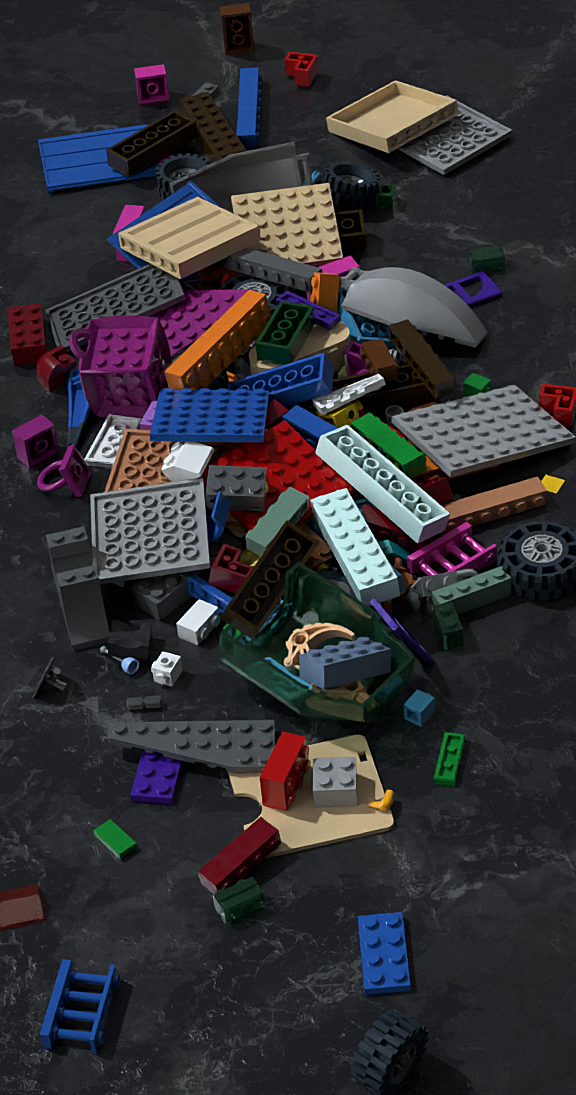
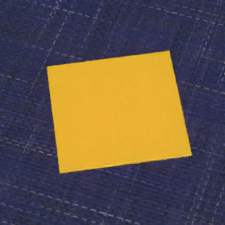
[541,475,565,493]

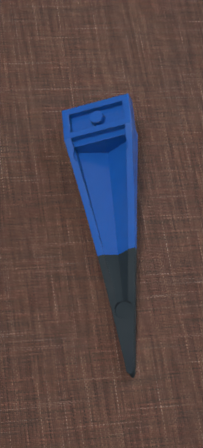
[66,368,90,450]

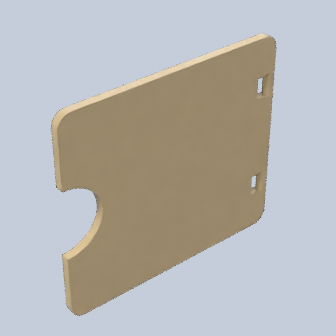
[228,735,394,859]

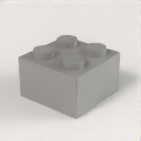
[313,757,357,808]

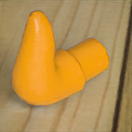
[368,790,394,811]

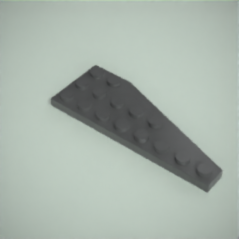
[108,720,275,773]

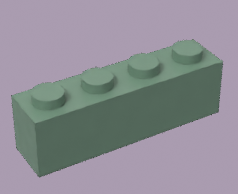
[245,487,309,556]
[431,566,511,621]

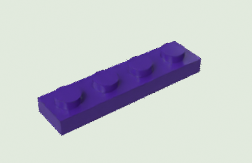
[276,291,341,330]

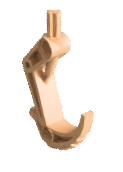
[284,623,378,712]

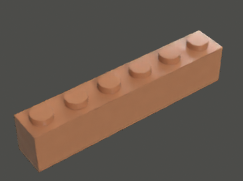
[440,477,547,536]

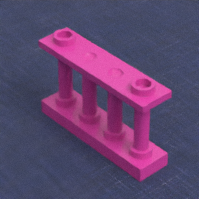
[407,522,497,580]

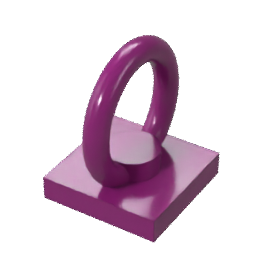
[37,445,92,497]

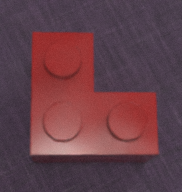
[284,52,319,87]
[539,384,576,428]

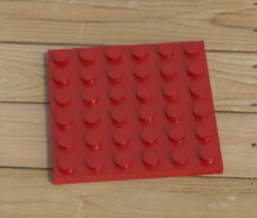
[196,420,354,533]

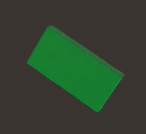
[93,819,137,859]

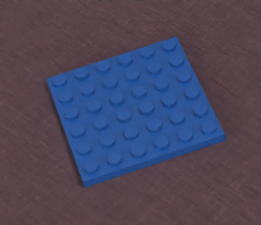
[150,388,269,442]

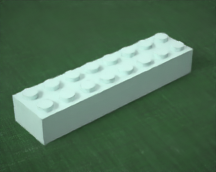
[315,425,450,543]
[310,488,401,608]

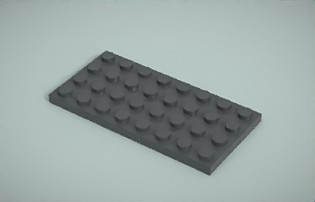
[45,264,186,353]

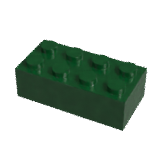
[255,301,315,365]

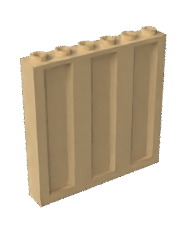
[118,197,261,279]

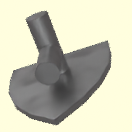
[32,656,67,699]

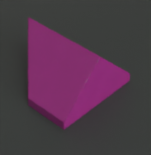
[344,340,369,376]

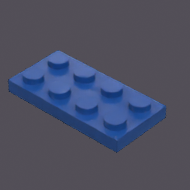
[358,912,411,995]

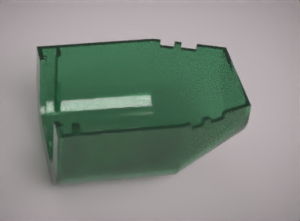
[220,562,415,723]

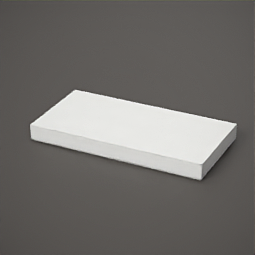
[84,414,142,469]

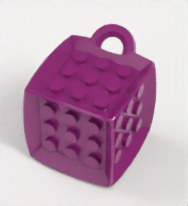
[69,315,172,418]

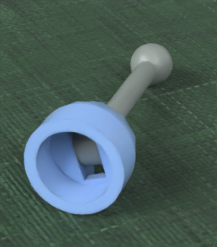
[100,646,139,675]

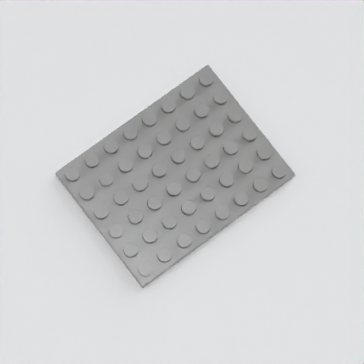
[392,385,576,477]

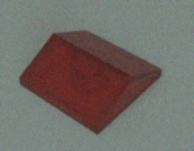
[0,884,44,930]

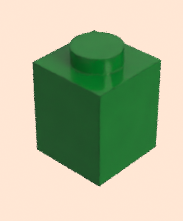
[463,373,492,397]

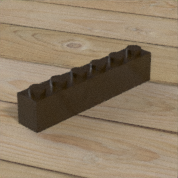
[389,319,456,399]

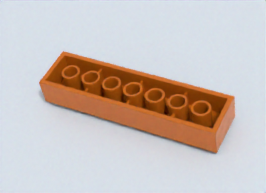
[164,290,271,390]

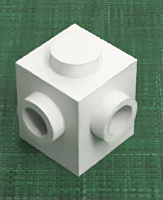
[151,651,183,686]

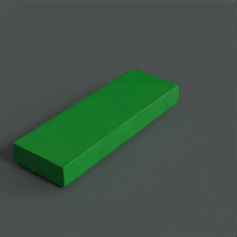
[434,732,466,786]

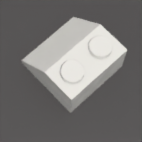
[161,441,215,482]

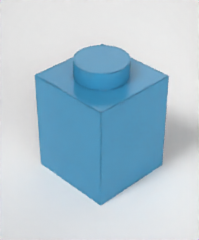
[403,689,435,727]

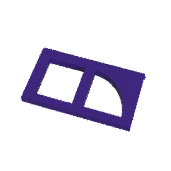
[444,271,502,307]
[370,598,435,665]

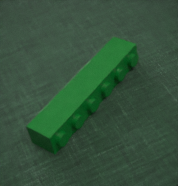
[351,412,428,479]

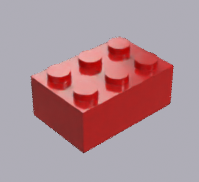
[259,731,311,811]

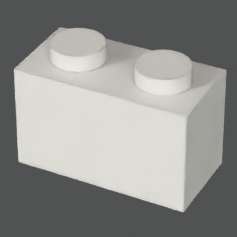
[176,599,220,646]

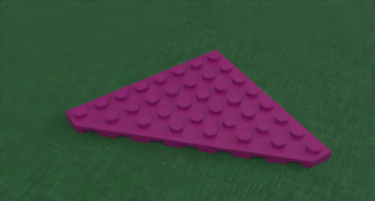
[149,290,255,361]

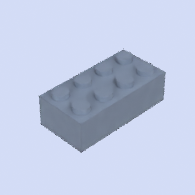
[299,637,391,689]

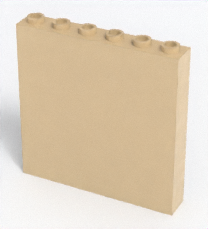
[326,80,459,153]

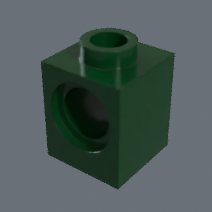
[376,184,397,210]

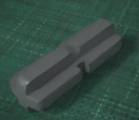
[126,695,162,710]

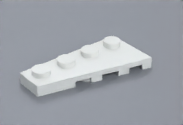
[312,374,386,415]

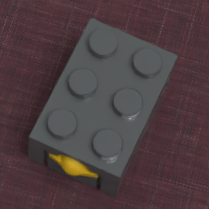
[206,465,269,512]

